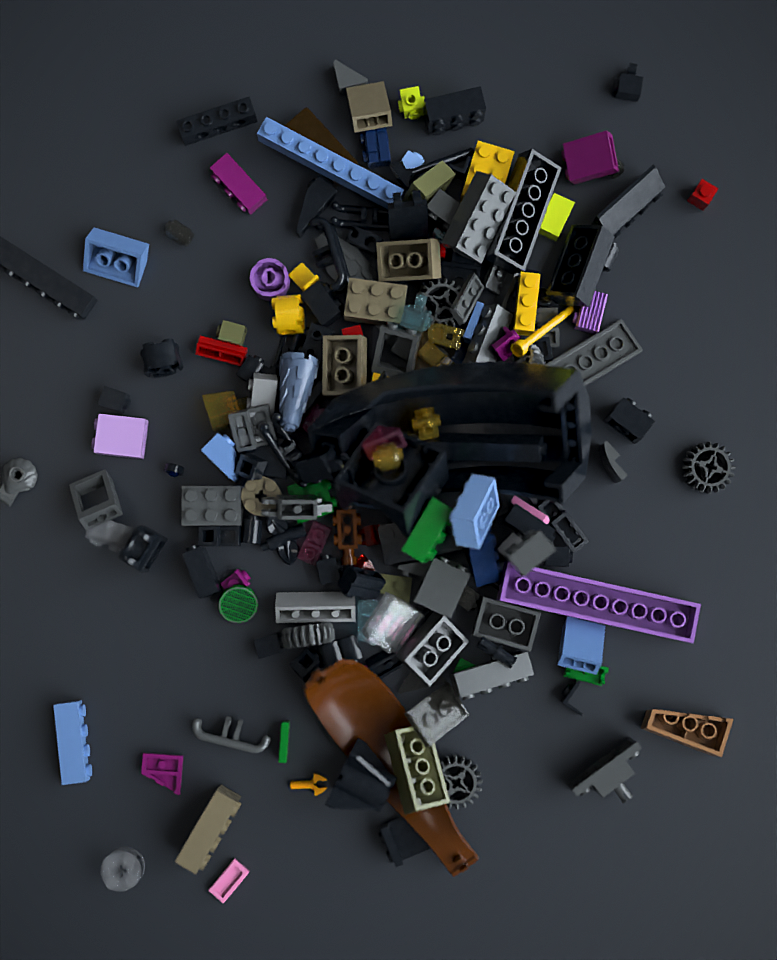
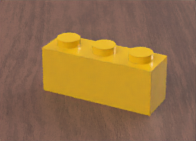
[513,272,540,336]

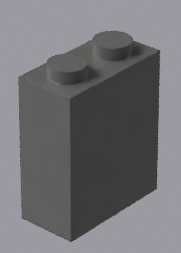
[414,556,471,618]

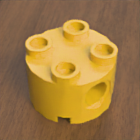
[271,294,305,335]

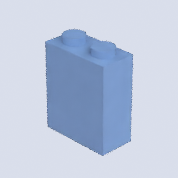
[558,616,605,675]

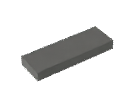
[449,272,484,325]

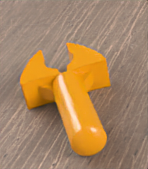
[290,773,328,796]

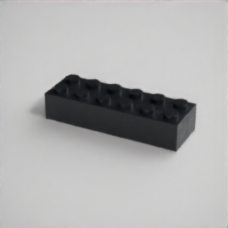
[484,149,562,274]

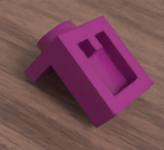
[492,326,520,362]
[220,569,251,589]

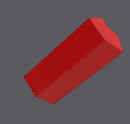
[195,336,248,366]

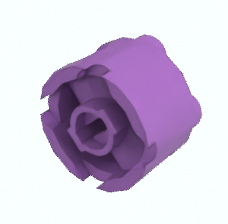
[250,258,290,301]

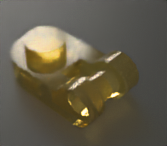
[427,323,464,350]

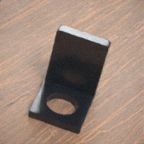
[560,680,584,716]

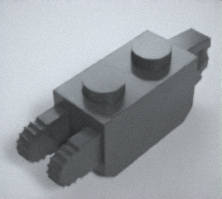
[261,495,332,520]

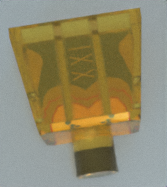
[202,391,249,433]

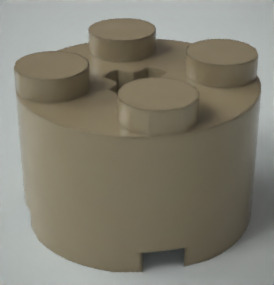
[241,476,282,517]

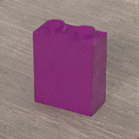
[562,130,619,185]

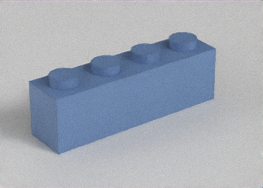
[54,700,92,785]

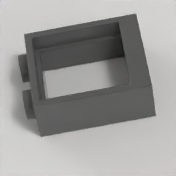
[371,322,422,376]
[69,469,123,530]

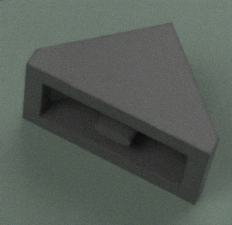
[333,60,368,95]

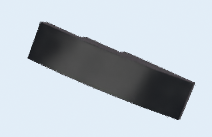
[528,497,589,553]

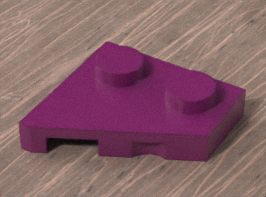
[141,753,184,795]

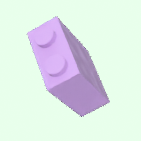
[91,414,149,459]

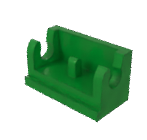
[563,666,609,686]

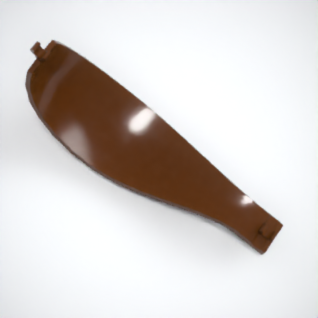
[302,659,479,877]

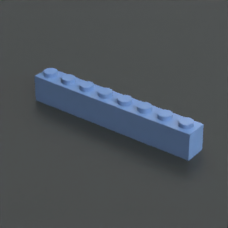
[257,117,404,209]

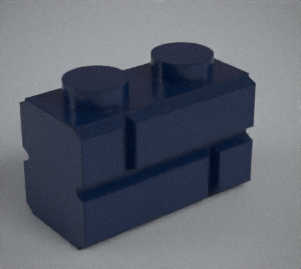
[360,127,391,168]

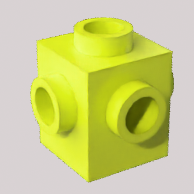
[398,86,425,119]

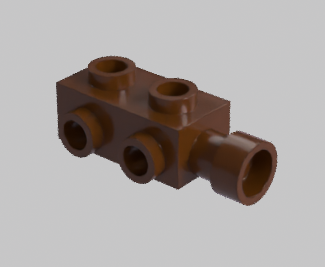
[333,506,362,565]

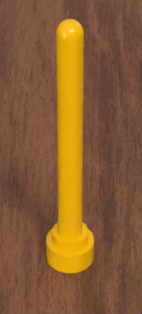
[511,306,575,357]

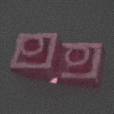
[297,521,332,566]

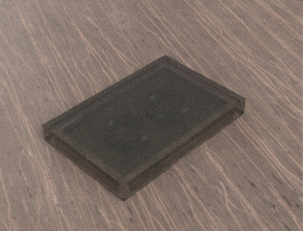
[404,682,470,748]

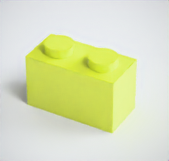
[539,193,575,241]

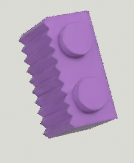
[572,291,608,334]

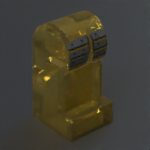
[417,339,455,367]

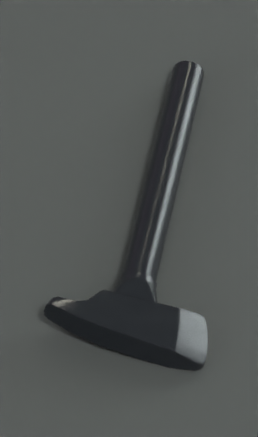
[389,148,474,191]

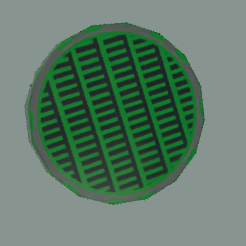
[218,584,258,623]

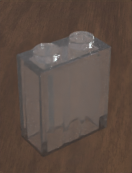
[361,592,423,654]

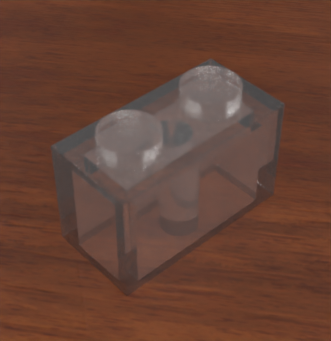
[85,520,133,552]

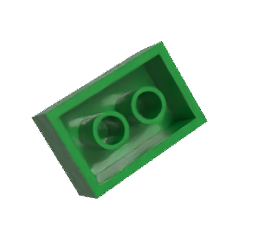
[402,498,454,563]

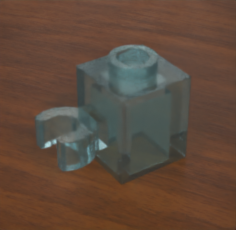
[400,294,433,332]

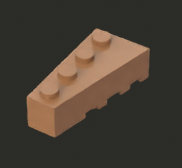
[641,709,734,757]

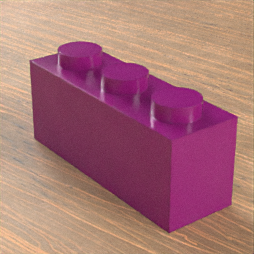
[210,153,267,215]

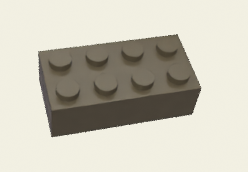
[175,785,242,874]

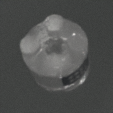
[101,846,145,892]

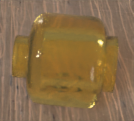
[372,442,403,471]

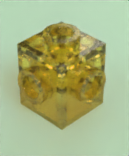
[411,407,441,440]

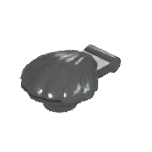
[0,458,38,507]

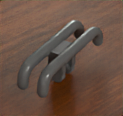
[192,716,271,753]

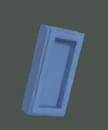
[463,301,484,344]

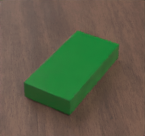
[278,720,290,763]

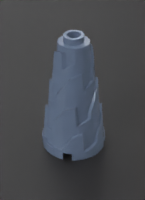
[279,352,319,432]

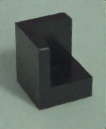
[448,156,472,181]

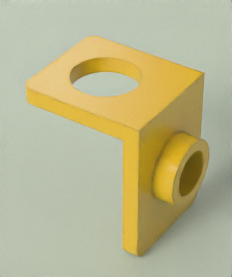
[289,263,320,292]

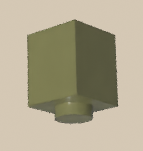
[216,320,247,346]

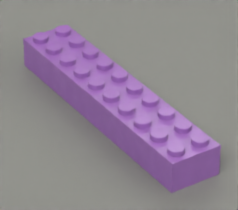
[497,561,701,643]

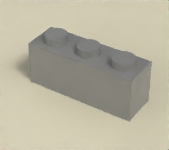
[246,373,278,416]

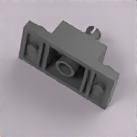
[567,737,642,803]

